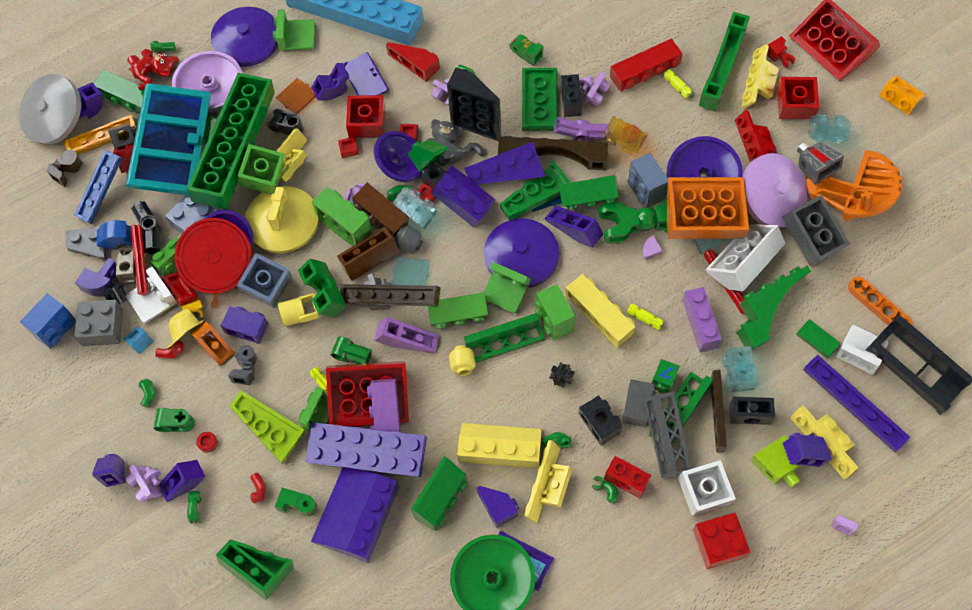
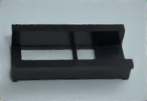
[865,314,972,415]

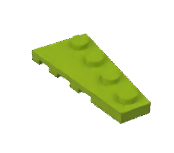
[229,390,306,465]

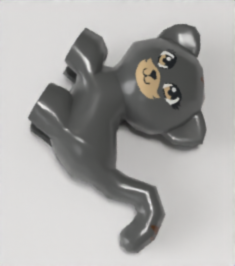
[427,119,484,167]

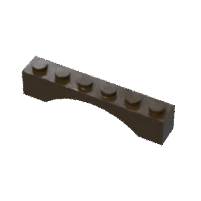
[498,136,608,171]

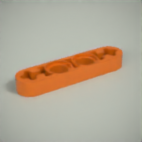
[848,276,913,326]

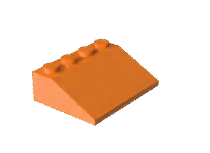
[667,177,749,239]

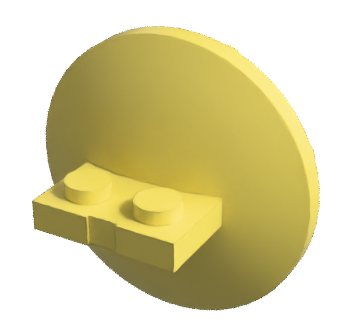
[245,186,319,254]

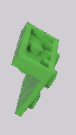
[484,262,531,313]

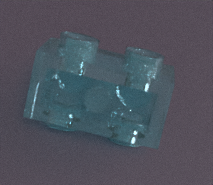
[808,113,851,143]
[393,187,438,229]
[722,346,758,392]

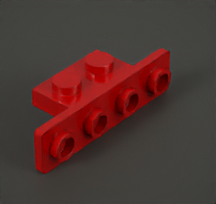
[735,110,777,162]

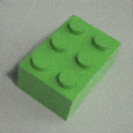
[312,187,372,246]

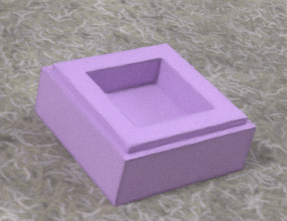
[831,515,858,536]

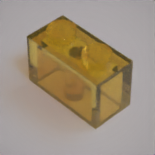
[602,116,648,154]

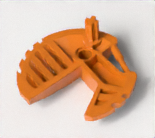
[806,150,903,221]

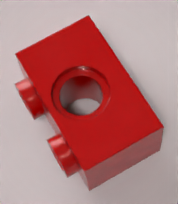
[604,456,652,499]

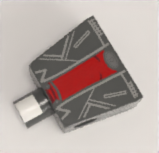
[797,142,844,185]

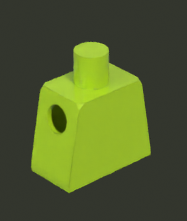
[750,435,801,488]

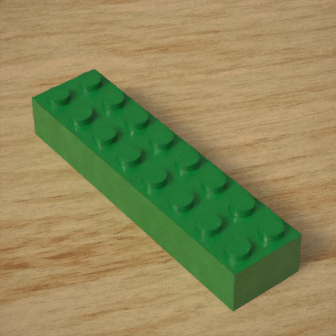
[187,73,275,209]

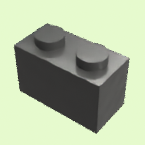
[622,379,657,427]

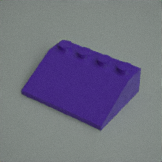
[311,467,399,563]

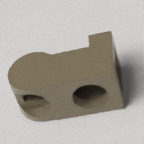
[116,248,136,285]

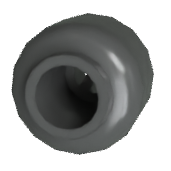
[395,226,423,254]

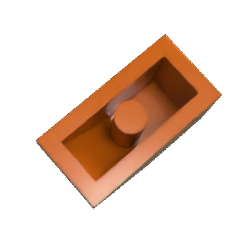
[189,321,234,365]

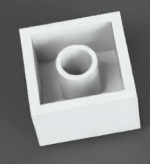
[678,460,736,517]

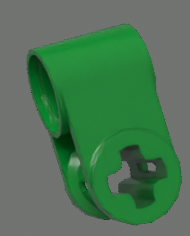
[153,408,195,432]

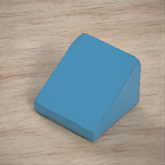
[124,326,153,354]

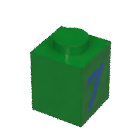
[652,359,680,393]

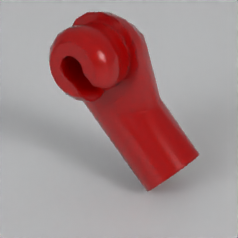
[155,340,184,359]
[250,473,266,503]

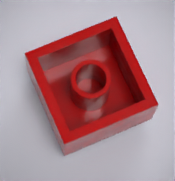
[777,76,820,119]
[346,95,385,138]
[693,512,751,569]

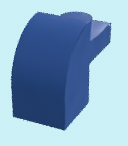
[96,220,132,250]

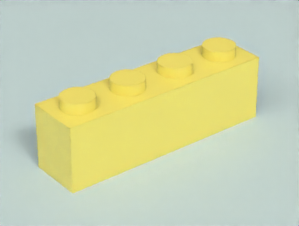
[565,274,635,348]

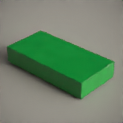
[796,319,840,359]

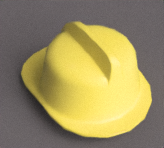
[166,309,204,349]

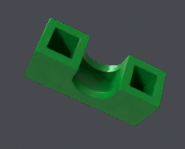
[298,258,346,318]

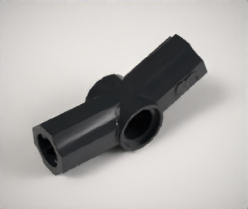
[131,201,161,255]

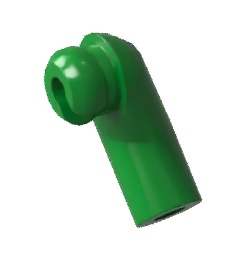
[150,41,176,53]
[386,185,412,201]
[139,379,156,408]
[541,432,572,448]

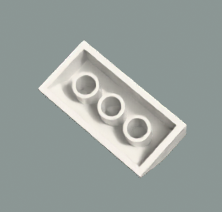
[706,223,786,291]

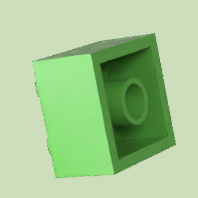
[238,144,285,194]
[534,284,575,341]

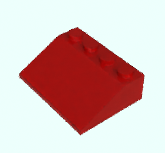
[789,0,880,81]
[326,361,409,427]

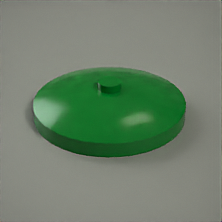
[450,535,535,610]

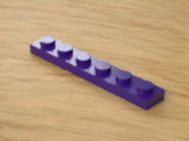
[803,355,910,453]

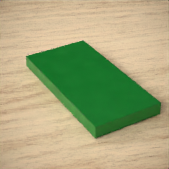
[522,68,558,131]

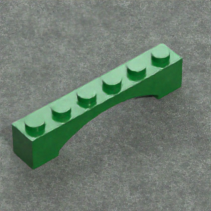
[699,11,750,111]

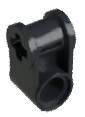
[267,109,304,135]

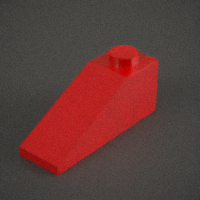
[386,42,440,82]

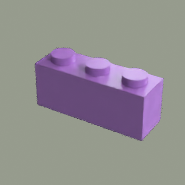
[682,287,722,352]
[367,378,401,433]

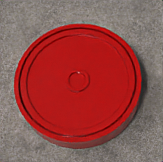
[175,218,254,295]

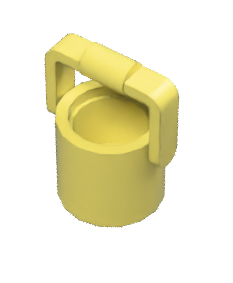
[278,293,321,327]

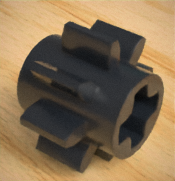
[103,282,129,305]
[549,362,575,388]

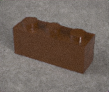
[352,182,409,239]
[337,227,400,281]

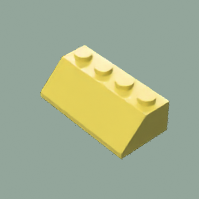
[457,423,542,469]

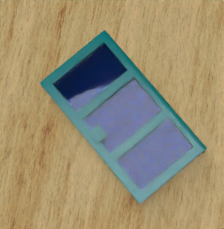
[126,84,211,195]

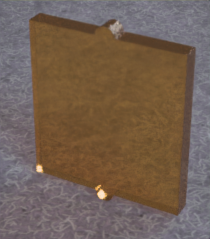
[276,78,316,114]

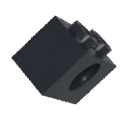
[561,74,582,117]
[578,395,622,446]
[729,396,775,425]

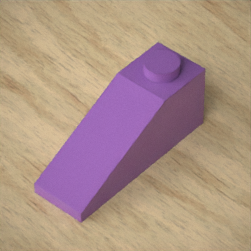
[374,317,439,353]

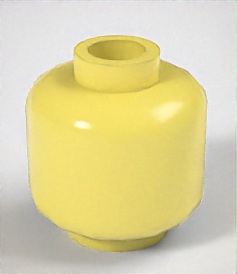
[449,345,476,376]

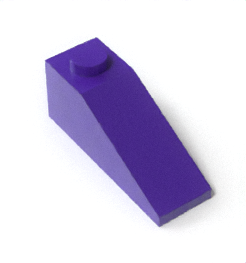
[544,206,604,248]

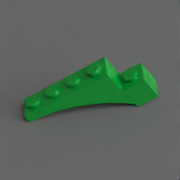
[736,265,811,352]

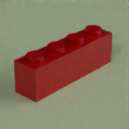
[610,38,683,92]

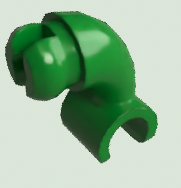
[592,476,619,503]
[187,491,202,524]

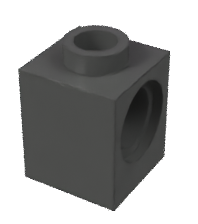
[108,122,136,148]

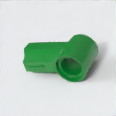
[330,336,372,364]

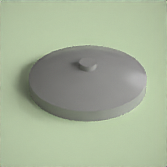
[19,74,81,145]

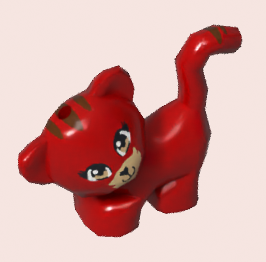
[127,49,179,91]

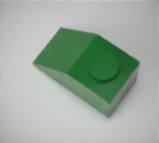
[408,139,449,172]

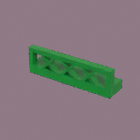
[464,313,545,363]
[649,372,713,445]

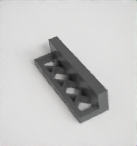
[643,392,692,478]

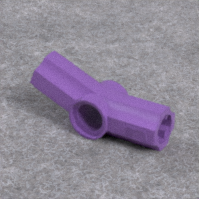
[554,117,610,141]

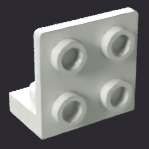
[126,267,177,324]
[836,325,888,375]

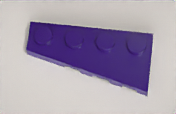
[464,142,546,184]

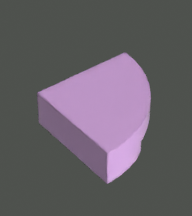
[643,235,662,260]

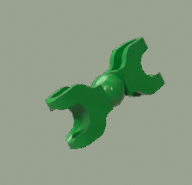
[598,197,668,244]

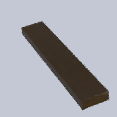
[340,284,441,307]

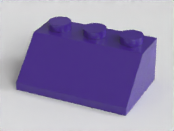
[430,165,495,227]

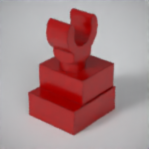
[767,36,796,68]

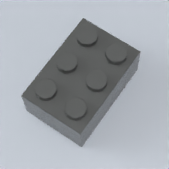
[782,195,850,266]

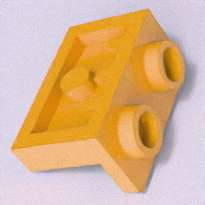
[879,75,926,115]

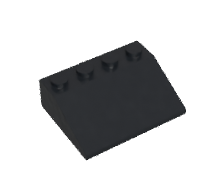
[447,67,501,142]

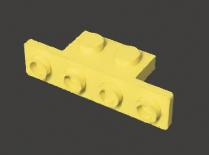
[741,44,779,109]
[277,128,308,182]
[790,406,858,479]
[525,440,572,523]

